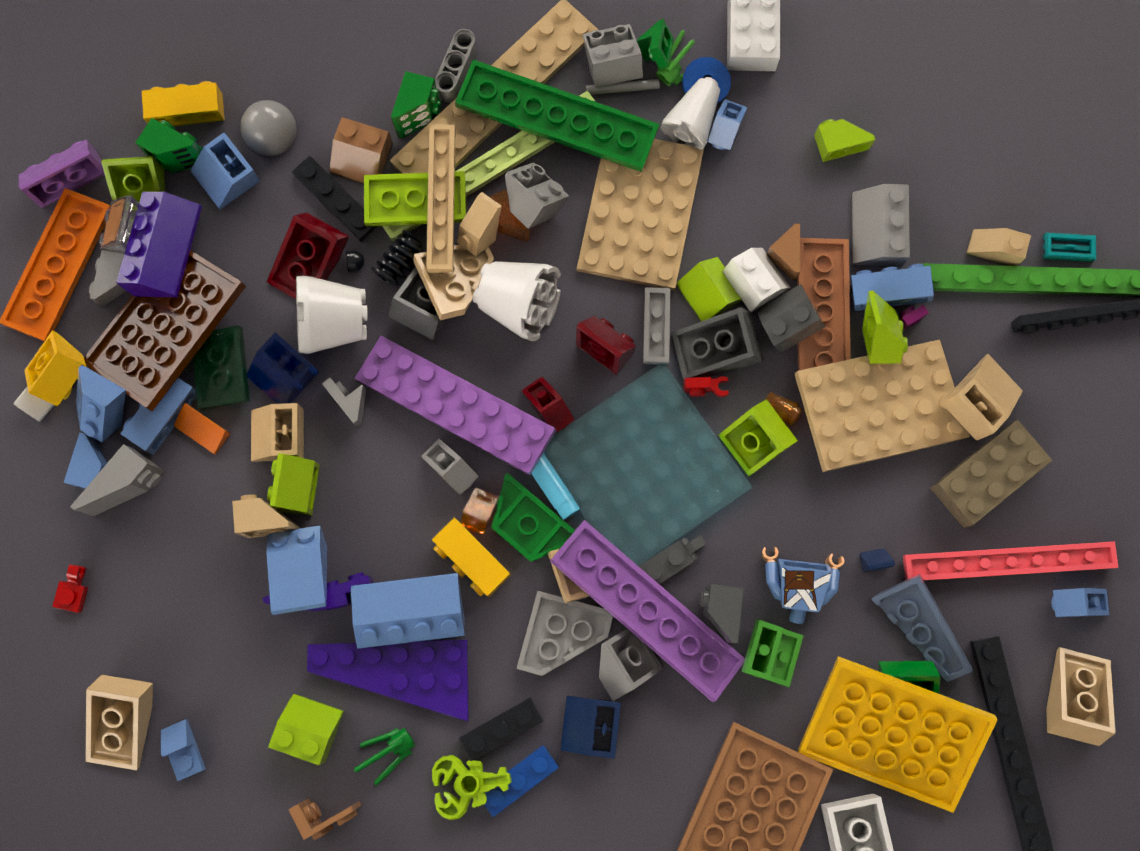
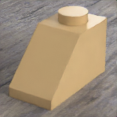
[457,192,502,256]
[966,228,1031,266]

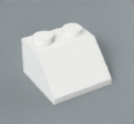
[722,248,791,312]

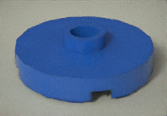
[682,57,731,104]

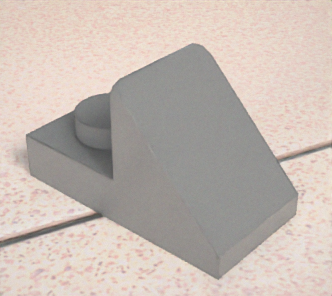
[322,378,366,428]

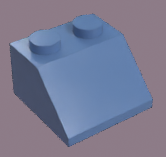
[76,365,126,442]

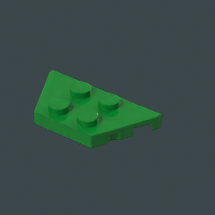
[491,473,575,562]

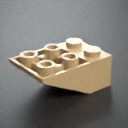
[941,354,1023,441]

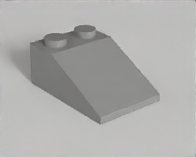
[70,444,164,516]

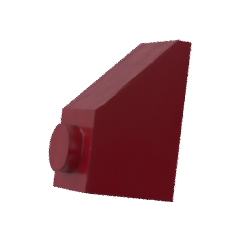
[521,377,575,433]

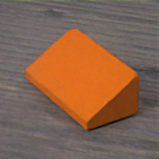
[174,403,230,455]

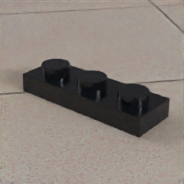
[460,698,543,761]

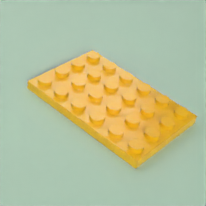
[798,656,997,813]

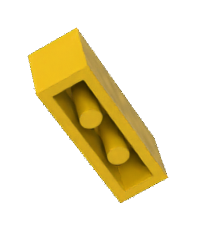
[142,81,225,126]
[432,517,511,597]

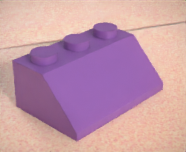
[19,139,105,208]

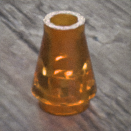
[765,392,803,426]

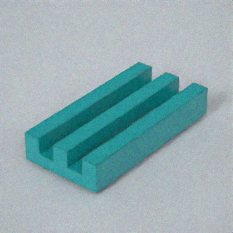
[1043,232,1096,262]

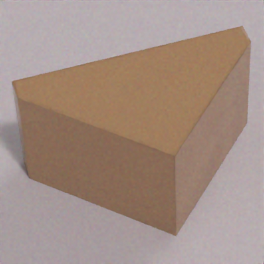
[767,224,800,280]

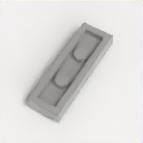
[643,288,670,365]

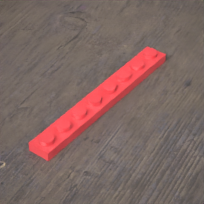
[903,541,1119,581]

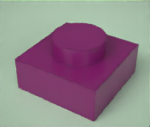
[900,305,929,331]

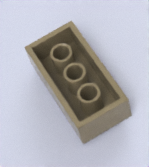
[930,420,1052,528]

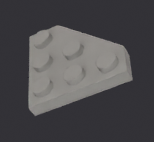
[516,591,613,676]

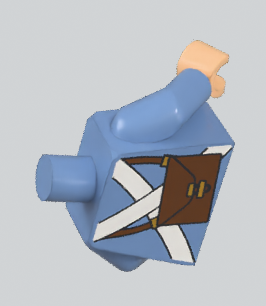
[762,547,844,624]

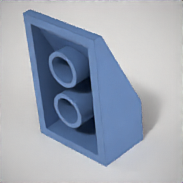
[266,526,327,615]

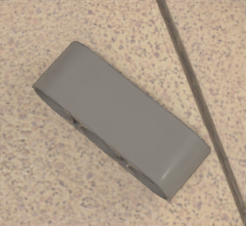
[435,29,477,103]

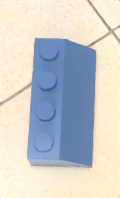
[351,573,465,649]

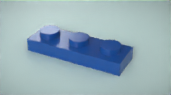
[484,745,559,817]

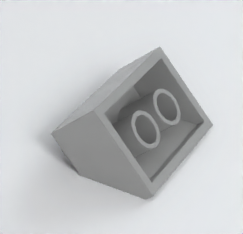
[852,184,910,267]

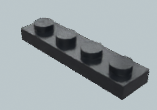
[292,155,378,242]

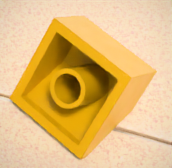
[24,330,86,406]

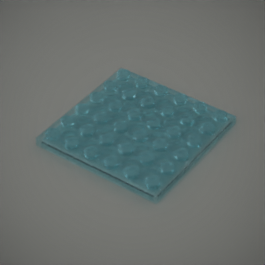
[544,363,752,566]

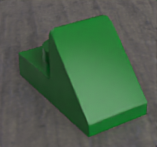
[636,19,674,69]

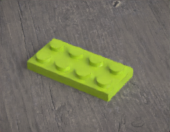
[364,171,466,226]

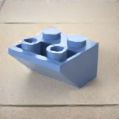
[191,133,260,210]

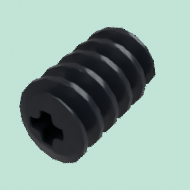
[371,230,424,286]

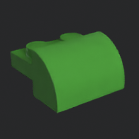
[741,620,804,687]

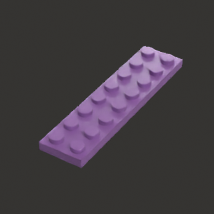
[354,336,556,475]
[550,520,745,702]

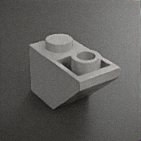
[89,250,127,306]

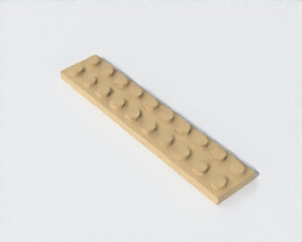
[390,0,598,174]

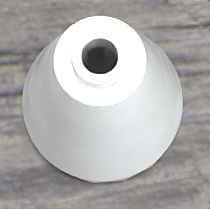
[661,77,720,150]

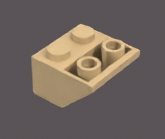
[251,403,304,462]

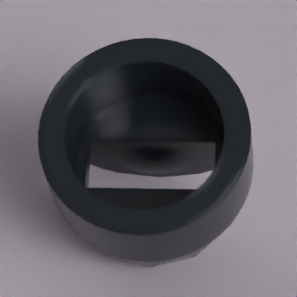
[346,251,364,272]

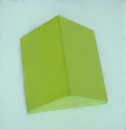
[101,156,165,207]
[676,257,742,322]

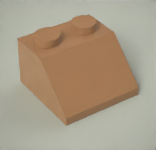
[329,117,393,184]

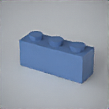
[851,264,934,311]
[121,378,200,455]

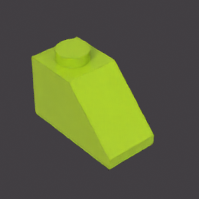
[814,119,875,162]

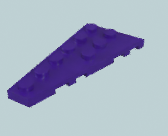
[307,640,469,721]

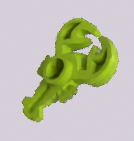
[432,755,512,820]

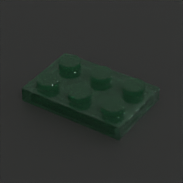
[193,325,250,411]

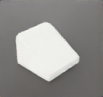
[14,387,54,422]

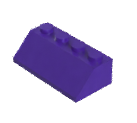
[116,192,202,297]

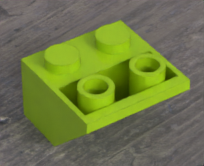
[267,453,320,516]

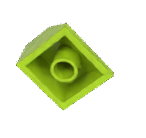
[862,291,908,364]
[718,399,798,476]
[268,694,344,765]

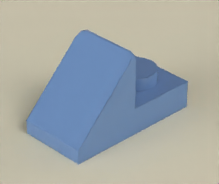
[161,719,206,781]

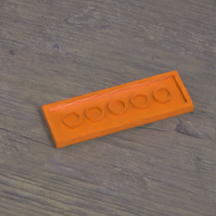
[0,188,110,341]

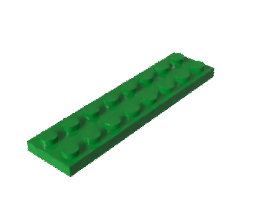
[455,59,659,172]

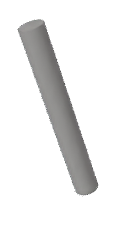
[586,79,660,95]

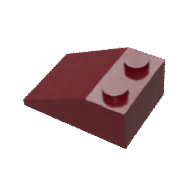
[266,213,350,299]
[576,316,636,376]

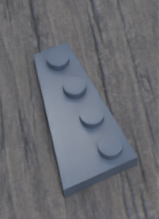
[871,574,973,682]

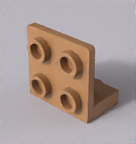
[288,799,362,840]

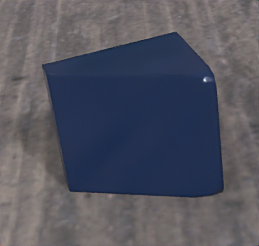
[860,549,895,572]

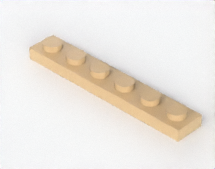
[426,125,456,273]

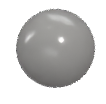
[240,100,297,156]

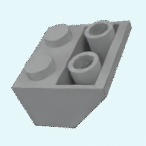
[583,24,643,88]
[505,162,569,229]

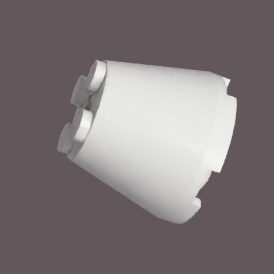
[473,261,561,341]
[296,276,367,354]

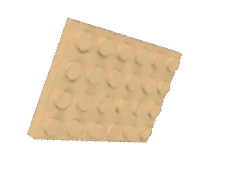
[577,139,704,291]
[794,340,970,472]

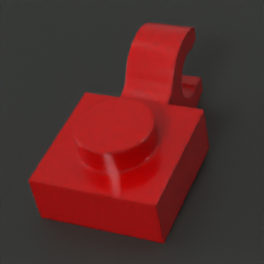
[683,376,729,397]
[52,564,88,613]

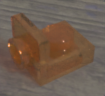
[461,487,499,534]

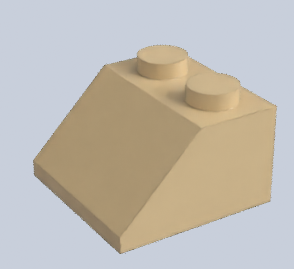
[232,495,300,538]

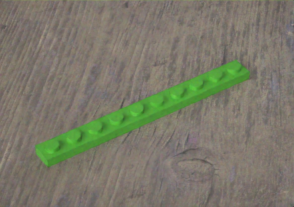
[921,263,1140,297]

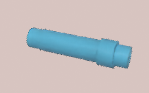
[531,453,580,520]

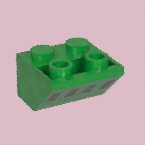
[135,118,203,174]

